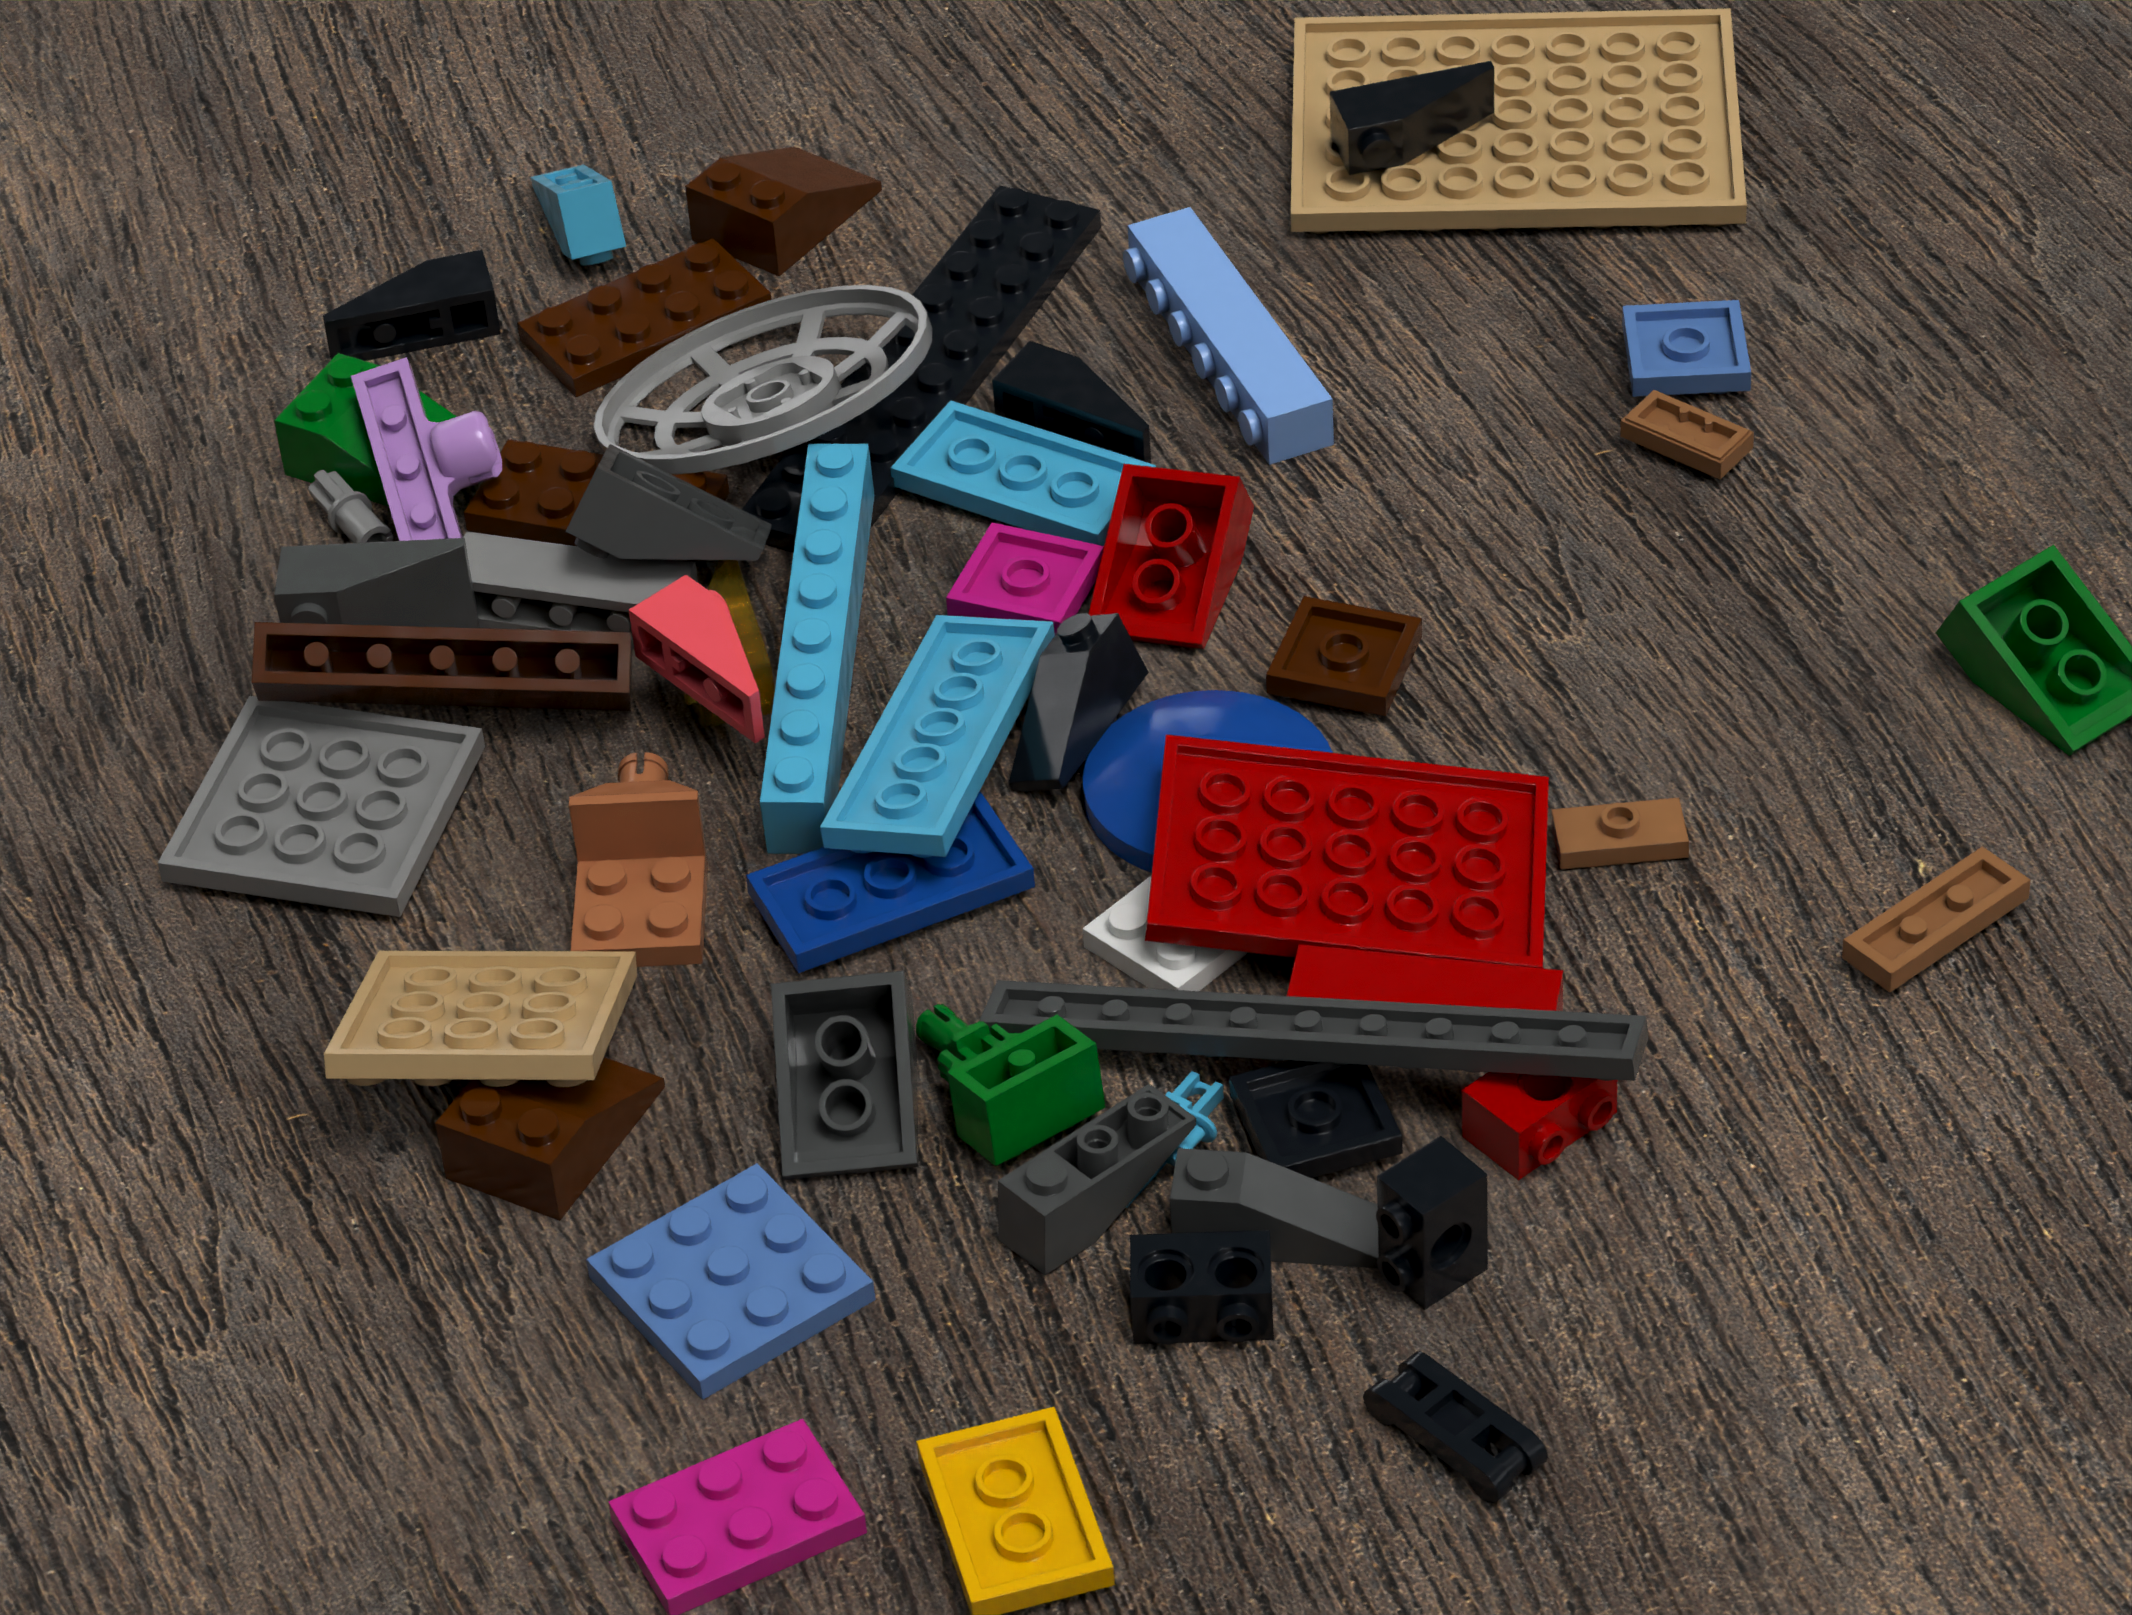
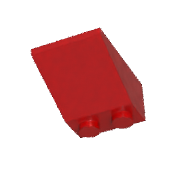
[1088,464,1254,649]

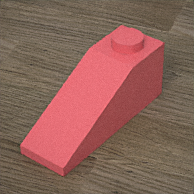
[629,575,765,743]

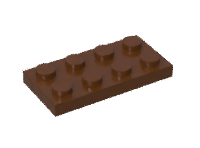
[517,238,772,397]
[464,439,729,562]

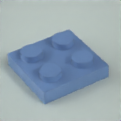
[1622,300,1751,397]

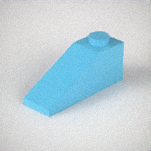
[531,164,626,265]

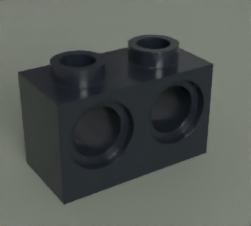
[1130,1230,1274,1345]

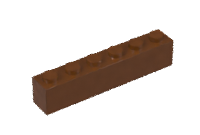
[252,622,633,711]

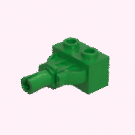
[916,1004,1106,1166]

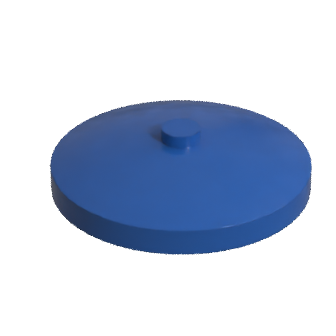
[1083,690,1333,873]

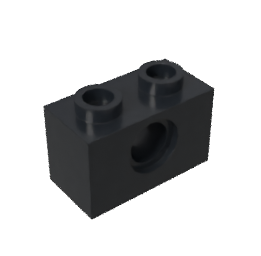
[1376,1136,1488,1310]

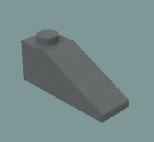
[1170,1148,1379,1268]

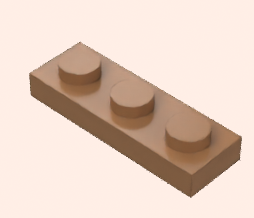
[1842,846,2031,992]

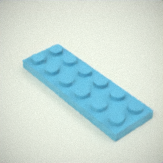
[820,615,1055,858]

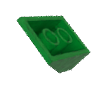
[274,353,458,507]
[1935,544,2132,756]

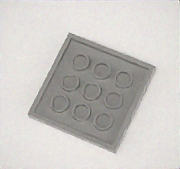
[158,696,485,917]

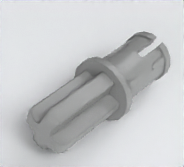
[309,470,394,543]

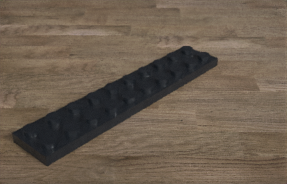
[741,185,1101,553]

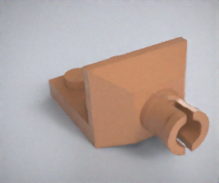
[569,752,708,967]

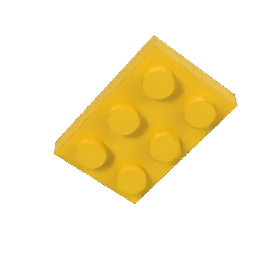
[916,1406,1115,1615]

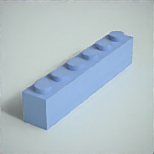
[1123,207,1334,465]

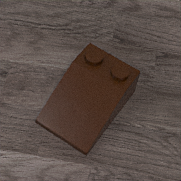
[685,147,882,276]
[435,1057,665,1221]

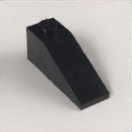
[1330,61,1494,175]
[322,250,501,361]
[992,341,1151,463]
[1009,613,1149,792]

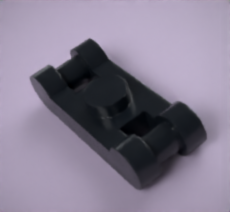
[1363,1351,1548,1504]

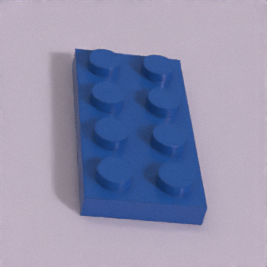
[746,791,1035,973]

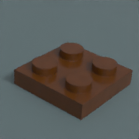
[1266,596,1422,716]

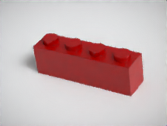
[1287,944,1563,1011]

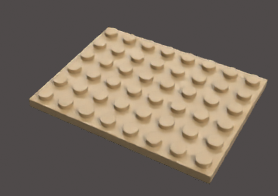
[1291,8,1747,234]

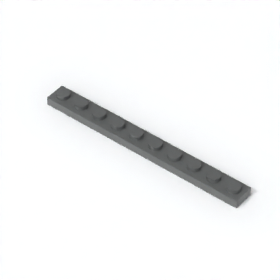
[979,980,1649,1081]

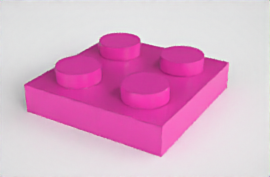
[946,522,1104,635]

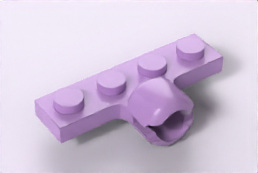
[351,357,502,541]

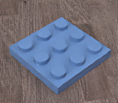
[586,1163,876,1400]

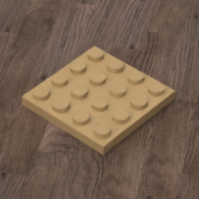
[324,951,637,1087]

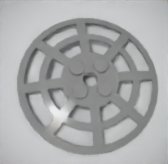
[594,285,932,474]

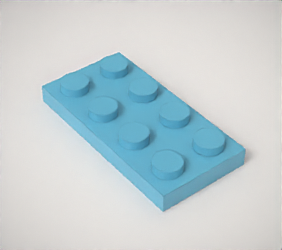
[890,400,1156,546]

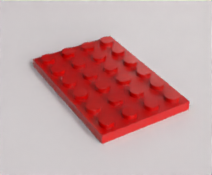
[1145,734,1549,968]

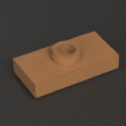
[1620,390,1754,480]
[1551,798,1689,870]

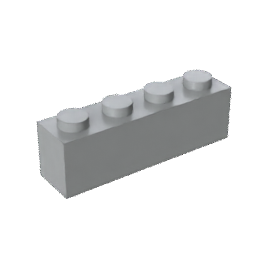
[463,532,698,649]

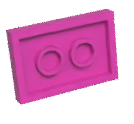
[608,1418,867,1615]

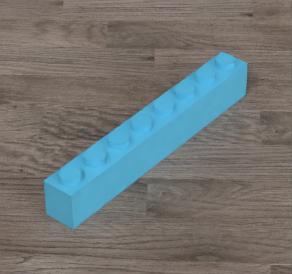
[760,443,875,854]

